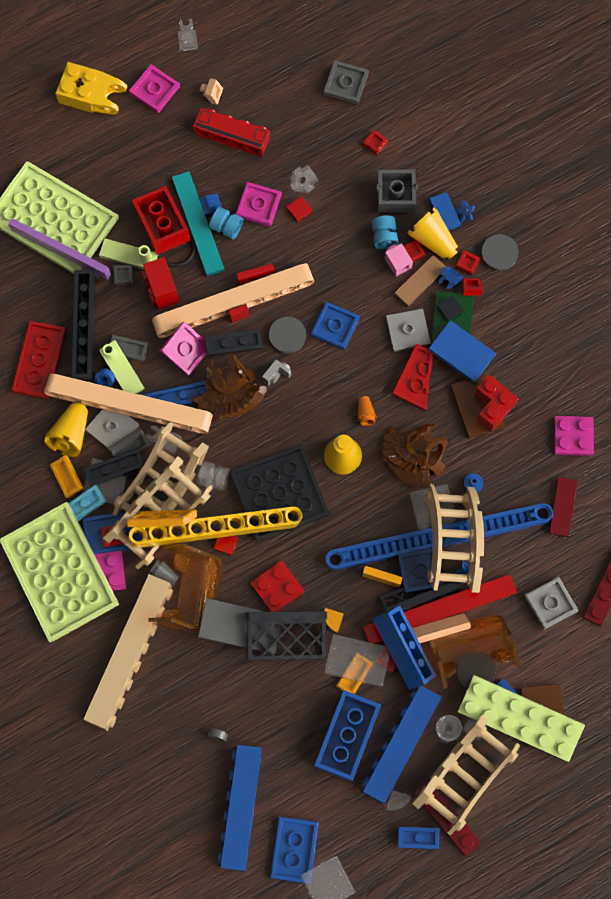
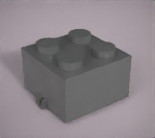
[376,170,418,213]

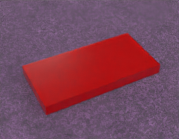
[11,321,67,400]

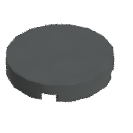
[481,234,519,271]
[269,317,306,354]

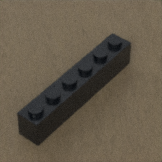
[72,270,96,383]

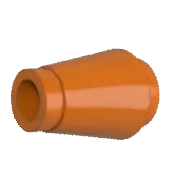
[358,396,377,426]

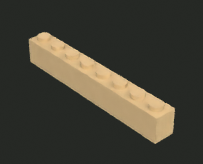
[83,574,173,731]

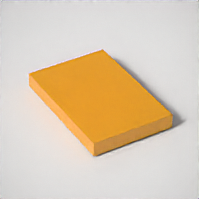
[127,510,197,527]

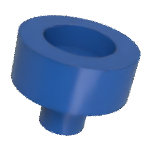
[95,368,115,387]
[463,474,483,493]

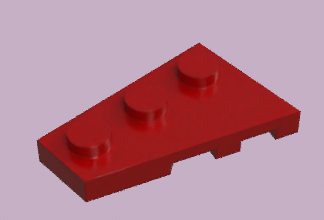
[392,344,433,411]

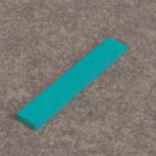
[172,171,225,276]

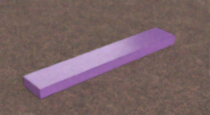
[8,218,111,280]

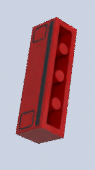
[193,108,270,157]

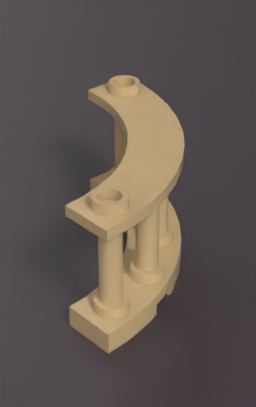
[113,422,209,533]
[103,456,213,569]
[425,484,484,593]
[412,714,520,836]

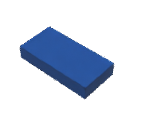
[430,192,461,230]

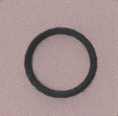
[158,235,196,267]

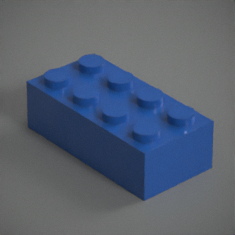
[314,690,381,783]

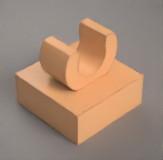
[199,79,223,104]

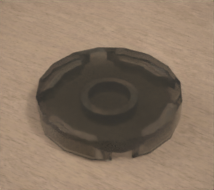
[456,651,496,689]

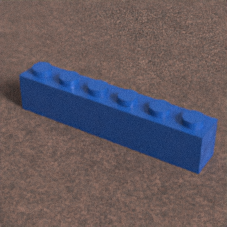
[361,686,441,805]
[218,745,262,872]

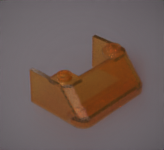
[148,544,223,633]
[428,615,521,689]

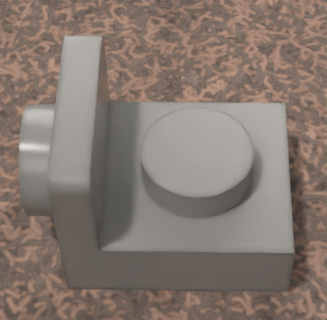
[262,360,291,386]

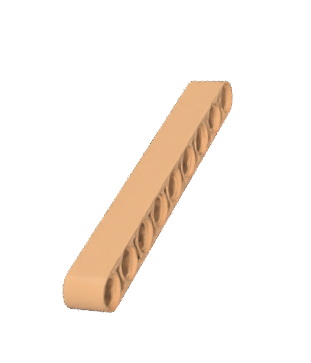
[152,264,314,338]
[44,374,213,434]

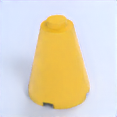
[407,207,458,260]
[44,402,88,457]
[324,435,362,475]

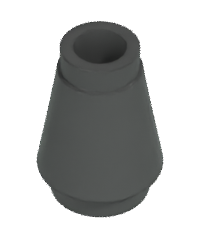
[149,560,179,586]

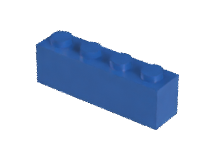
[373,605,436,690]

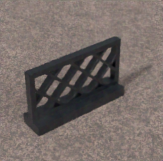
[246,611,327,660]

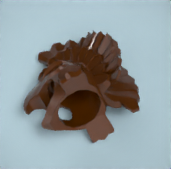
[193,353,267,420]
[382,424,448,488]

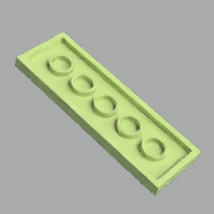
[458,675,585,762]

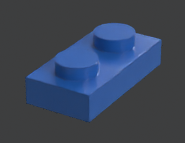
[398,827,439,849]

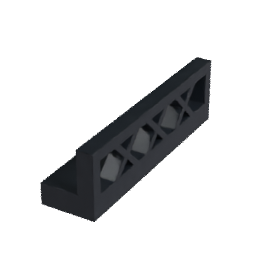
[379,568,462,612]

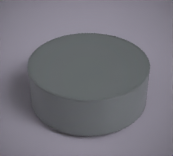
[207,728,228,743]

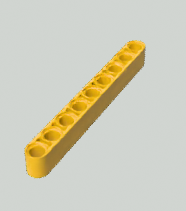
[128,507,302,548]

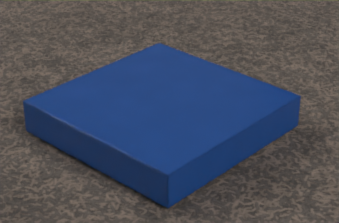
[311,302,360,350]

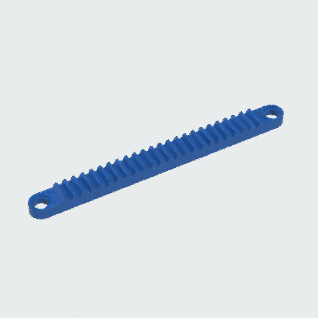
[326,503,553,570]

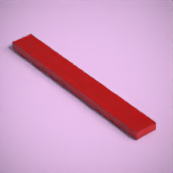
[363,574,517,646]

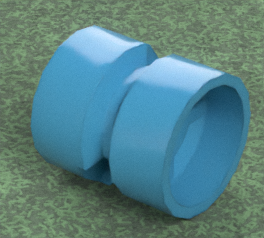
[209,207,243,239]
[371,215,398,249]

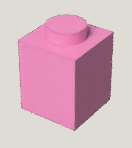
[385,243,413,277]

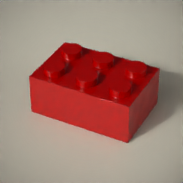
[132,186,190,255]

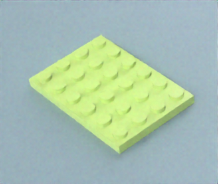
[0,161,119,274]
[0,502,119,642]

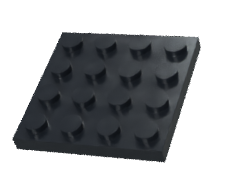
[230,444,330,543]

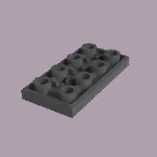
[197,598,280,654]

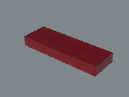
[549,477,578,537]

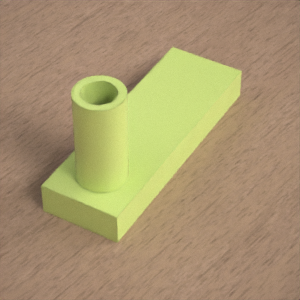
[99,239,158,270]
[99,340,145,394]

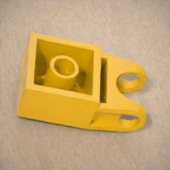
[56,62,127,114]

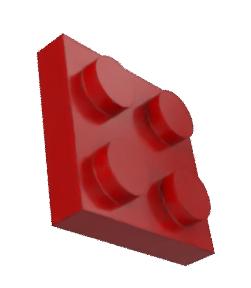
[250,560,305,612]

